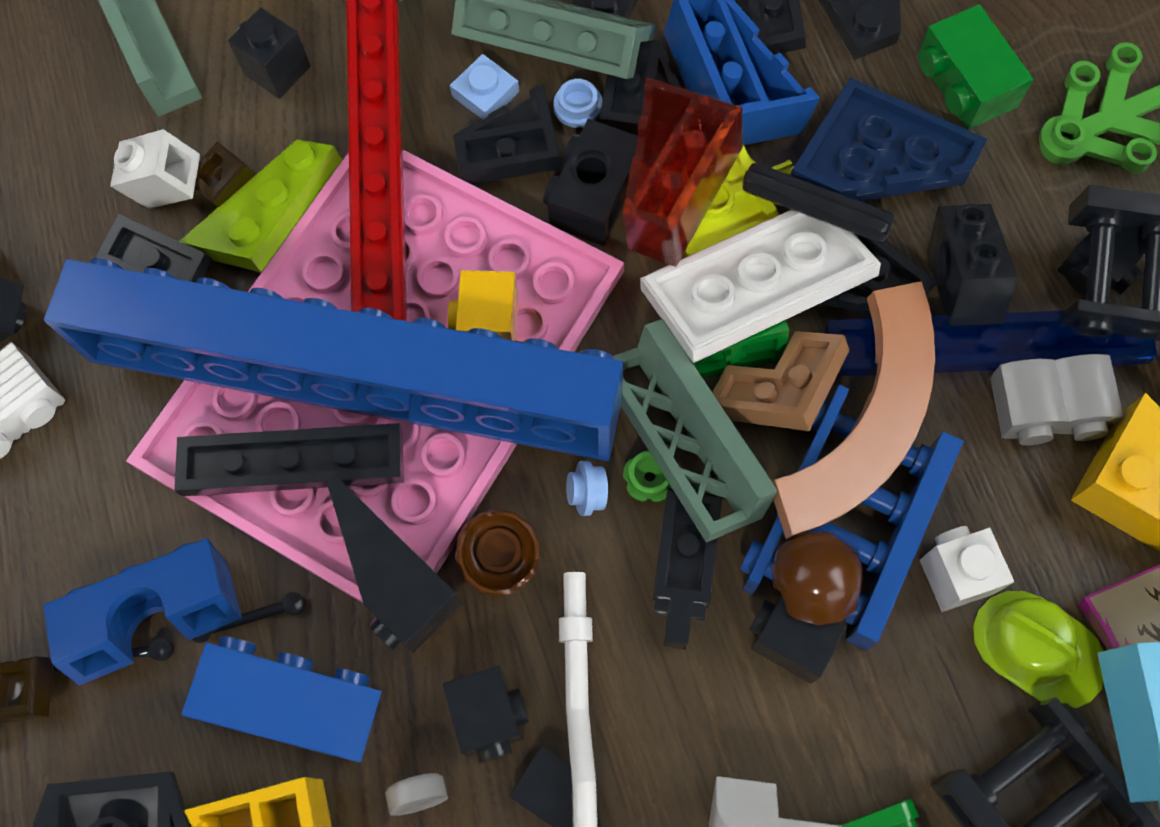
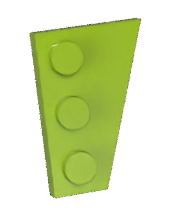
[179,139,343,272]

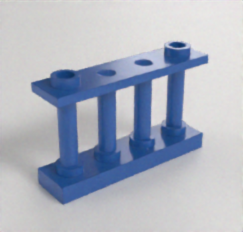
[740,385,964,650]

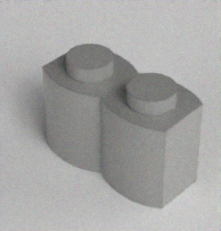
[990,354,1124,445]

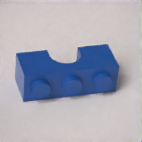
[43,538,242,686]

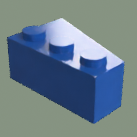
[664,0,820,148]
[181,636,382,763]

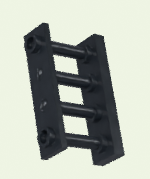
[1058,185,1160,340]
[930,697,1160,827]

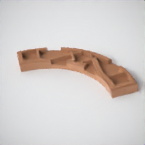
[772,281,935,539]

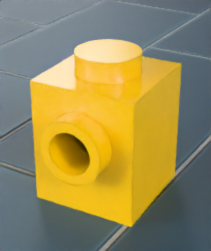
[448,270,519,341]

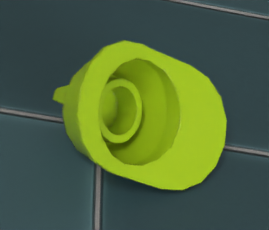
[973,591,1104,709]

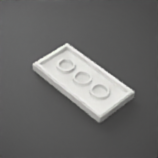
[640,210,881,363]

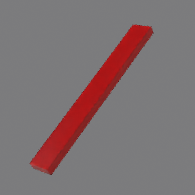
[346,0,407,321]

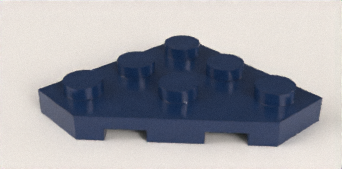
[791,78,987,201]

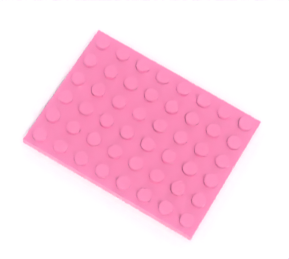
[126,150,624,603]

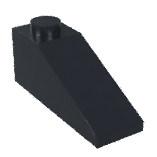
[327,475,463,653]

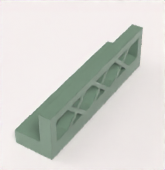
[98,0,202,117]
[451,0,656,79]
[613,319,778,543]

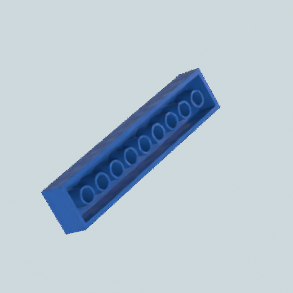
[44,258,623,461]

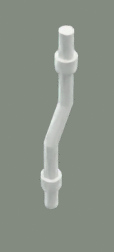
[559,572,597,827]

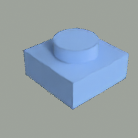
[450,54,519,121]

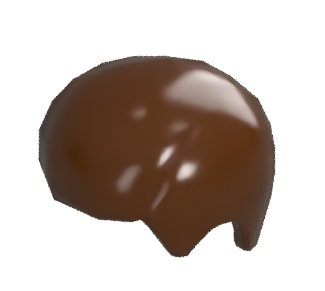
[454,510,540,596]
[772,531,863,625]

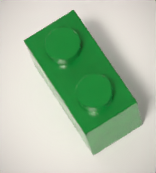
[917,4,1034,130]

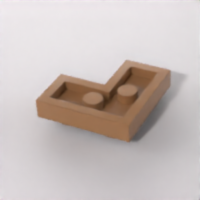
[712,331,850,431]

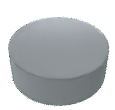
[385,773,448,816]

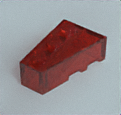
[623,77,743,267]

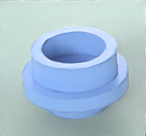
[554,79,602,128]
[566,461,608,516]

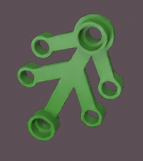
[1039,42,1160,174]

